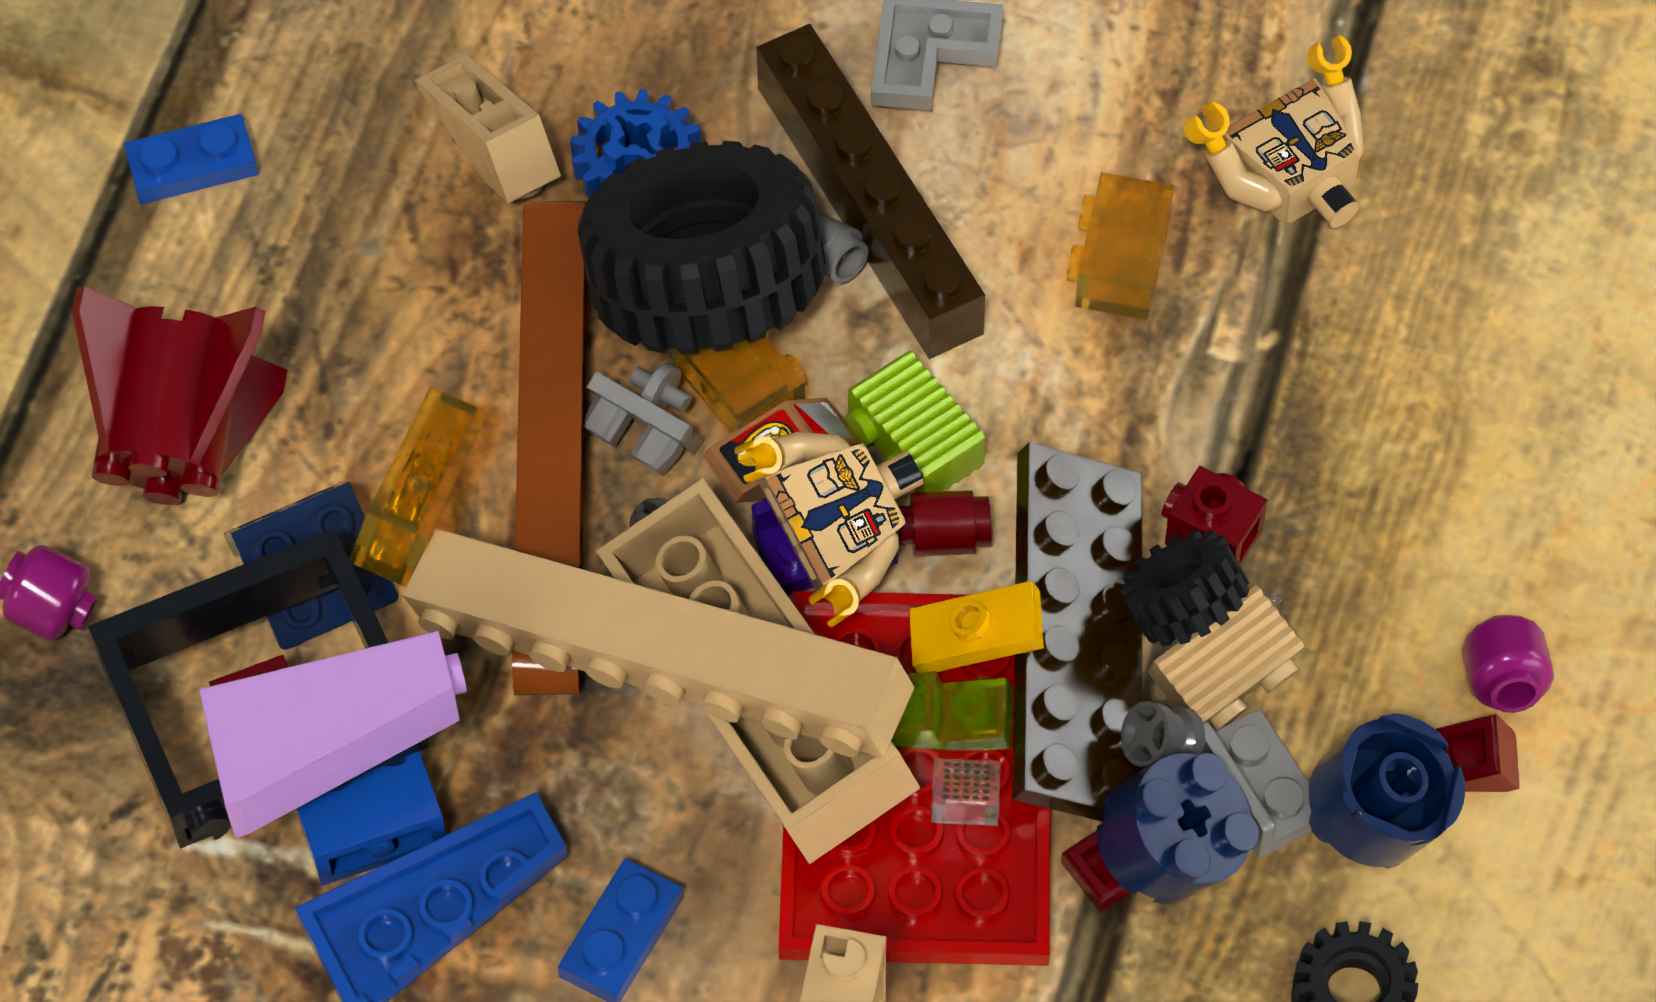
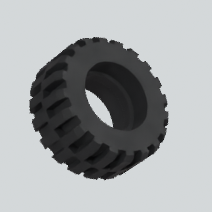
[577,141,826,355]

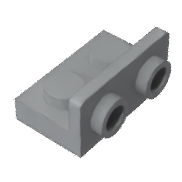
[1202,709,1312,859]

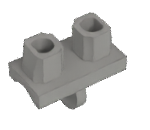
[582,362,704,476]

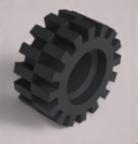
[1120,530,1249,646]
[1291,921,1419,1002]

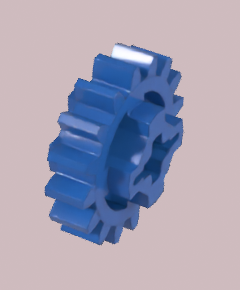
[570,89,701,197]

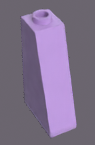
[199,631,467,838]

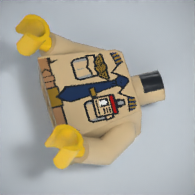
[1183,35,1364,228]
[734,432,924,627]

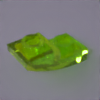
[891,671,1013,750]

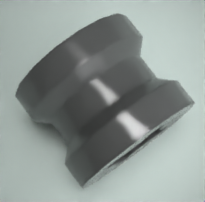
[1121,701,1205,768]

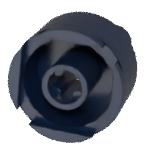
[1309,714,1465,868]
[1097,752,1259,904]

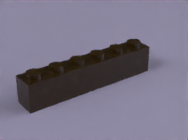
[756,24,985,359]

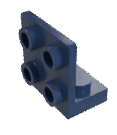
[223,482,398,650]

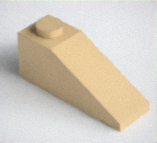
[415,54,561,203]

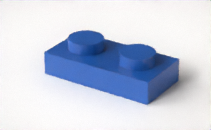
[124,113,258,205]
[558,858,684,1002]

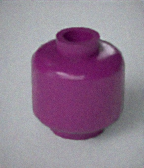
[0,545,98,641]
[1462,615,1554,713]

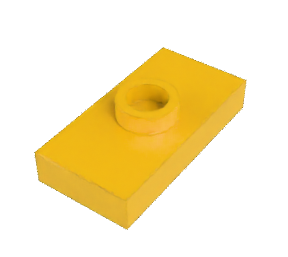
[910,581,1044,676]

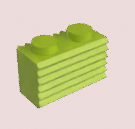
[846,351,985,493]

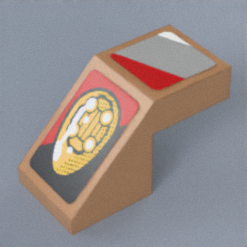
[703,398,860,503]

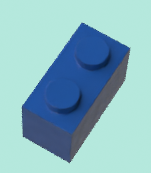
[296,751,446,886]

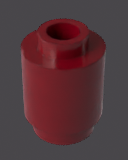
[899,490,991,557]

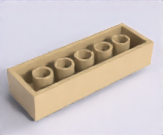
[596,478,920,864]

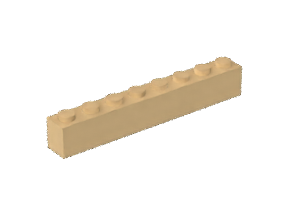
[402,528,915,758]

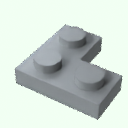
[871,0,1003,111]

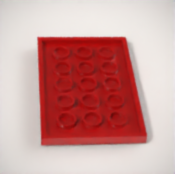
[778,591,1050,966]

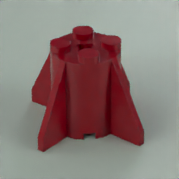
[72,286,287,505]

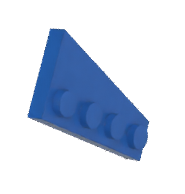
[295,792,567,1002]

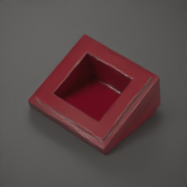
[1436,714,1520,792]

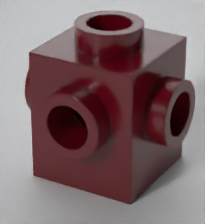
[1161,465,1268,566]

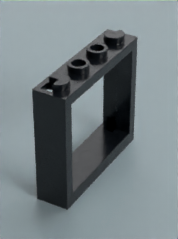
[88,528,429,849]

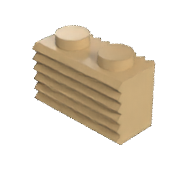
[1147,585,1305,732]

